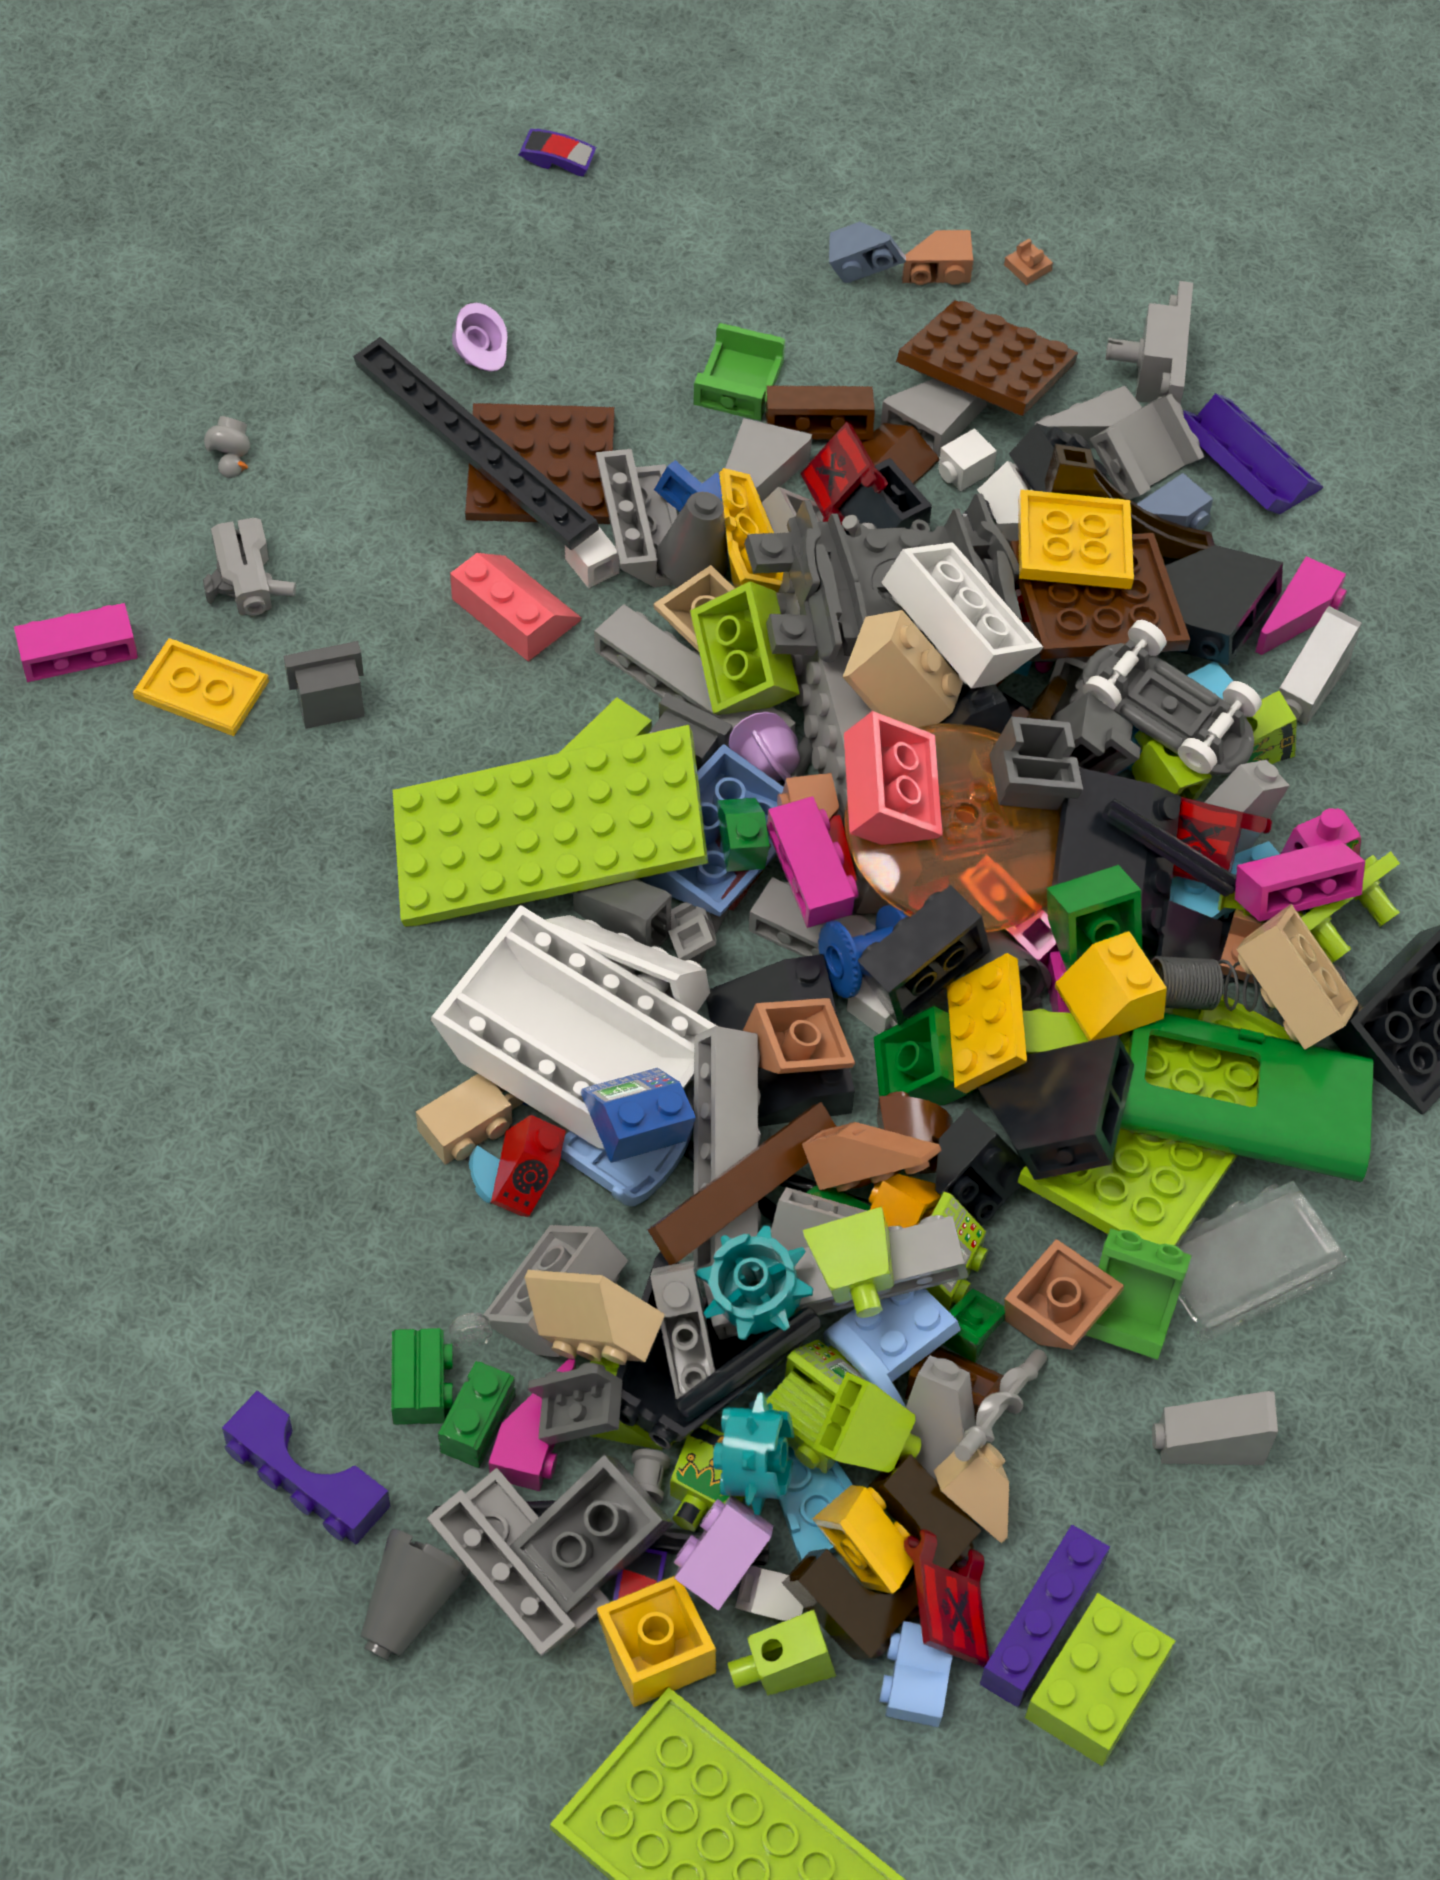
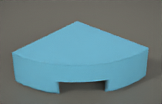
[469,1145,500,1204]

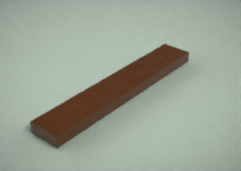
[647,1102,836,1265]

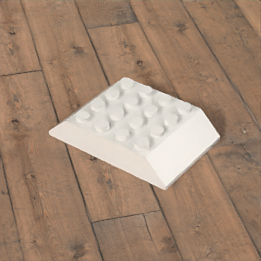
[431,905,717,1149]

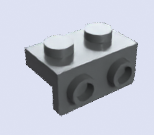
[528,1363,622,1445]

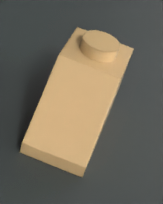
[933,1442,1009,1543]

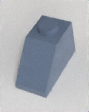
[1137,473,1213,530]

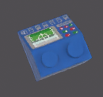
[580,1067,696,1163]

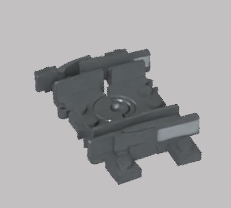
[744,493,1058,670]

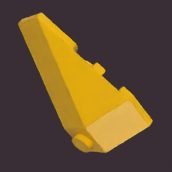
[719,468,784,592]

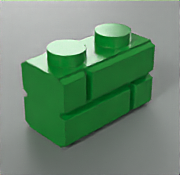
[391,1328,453,1425]
[438,1361,516,1469]

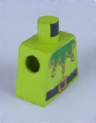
[1246,690,1297,764]
[670,1423,745,1532]

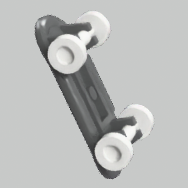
[1082,620,1262,775]

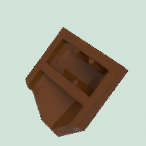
[862,423,939,485]

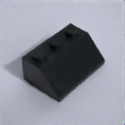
[857,885,991,1025]

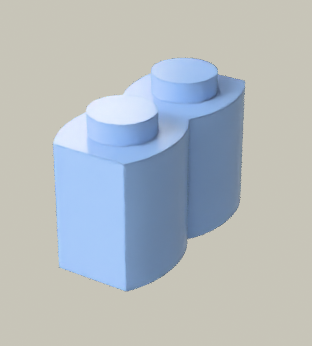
[879,1621,953,1727]

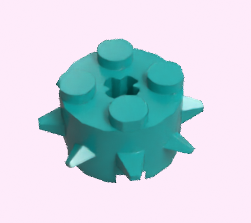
[696,1226,814,1340]
[713,1392,794,1515]

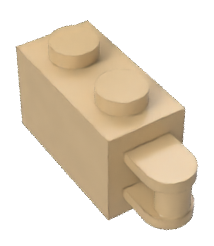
[416,1074,523,1165]

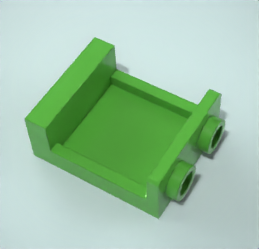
[693,323,785,421]
[1085,1228,1192,1360]

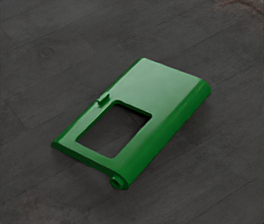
[1120,1012,1373,1183]

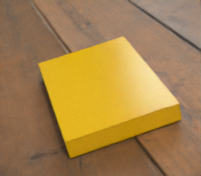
[133,638,269,736]

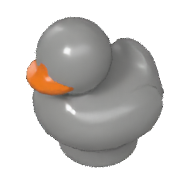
[204,416,250,478]

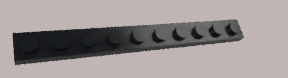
[353,337,599,551]

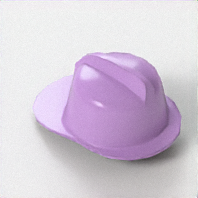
[452,303,507,372]
[728,712,800,782]

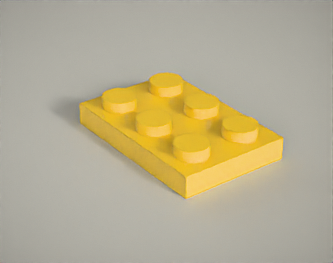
[947,953,1027,1094]

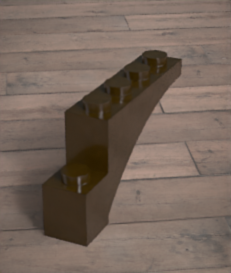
[1044,444,1215,559]

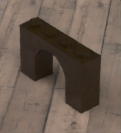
[782,1454,981,1660]

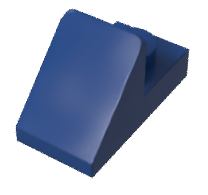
[654,460,723,512]

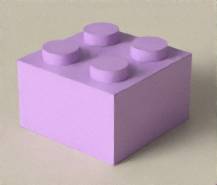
[674,1496,773,1610]

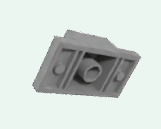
[1105,281,1193,404]

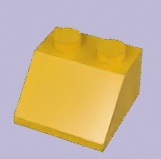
[1055,931,1167,1041]
[812,1485,914,1594]
[597,1576,716,1707]

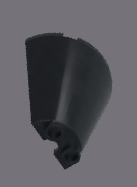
[616,1251,805,1449]

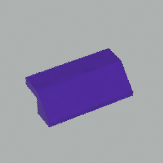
[1183,393,1323,514]

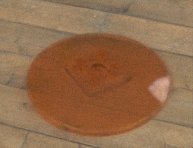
[845,724,1062,932]

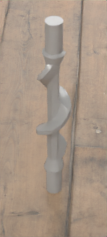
[955,1349,1047,1461]

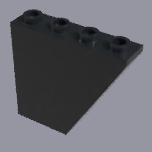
[1165,545,1283,665]
[977,1035,1134,1180]

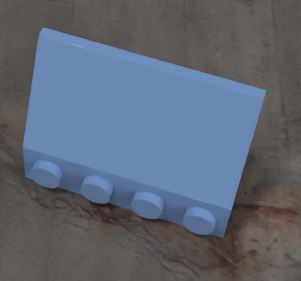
[639,744,784,917]

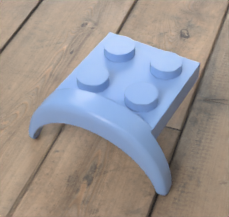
[561,1111,694,1206]
[823,1289,961,1408]

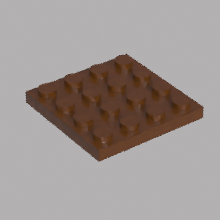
[896,300,1078,416]
[465,403,615,524]
[1010,533,1190,659]

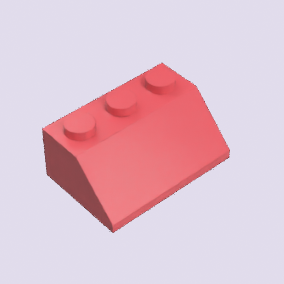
[450,553,581,662]
[844,711,942,845]

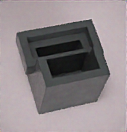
[283,641,365,729]
[1050,692,1141,775]
[649,693,733,771]
[989,716,1083,810]

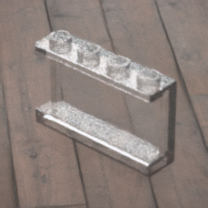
[1176,1181,1348,1346]

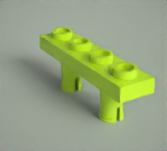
[1297,851,1400,963]

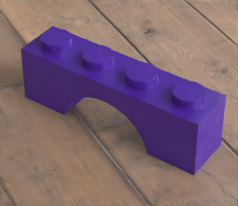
[222,1390,391,1545]
[980,1524,1110,1708]

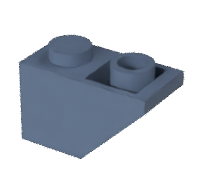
[829,222,906,283]

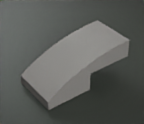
[668,902,716,961]

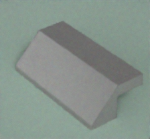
[596,449,678,588]
[427,1468,610,1656]

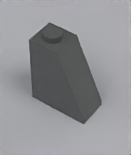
[573,879,672,947]

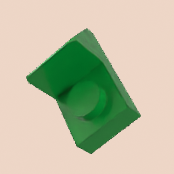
[942,1288,1005,1362]

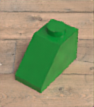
[716,798,770,872]

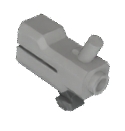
[203,518,296,616]

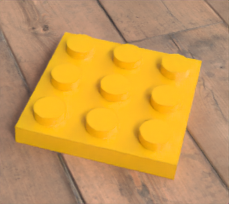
[1018,489,1134,589]

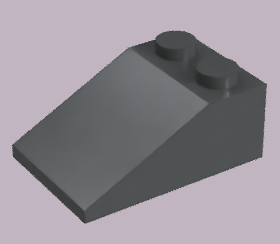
[509,1455,674,1614]

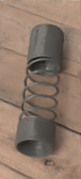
[1150,956,1347,1013]

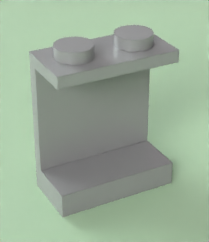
[1090,393,1205,499]

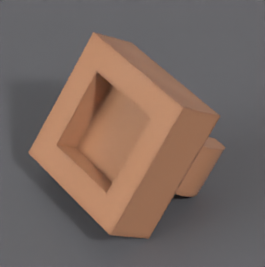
[1004,239,1053,285]

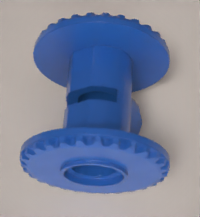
[818,905,907,998]

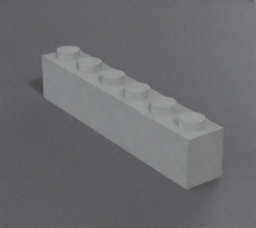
[594,604,796,733]
[693,1026,761,1269]
[703,1215,968,1340]

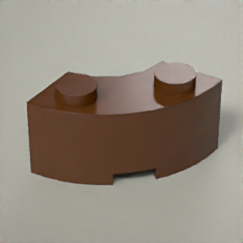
[876,1091,954,1174]

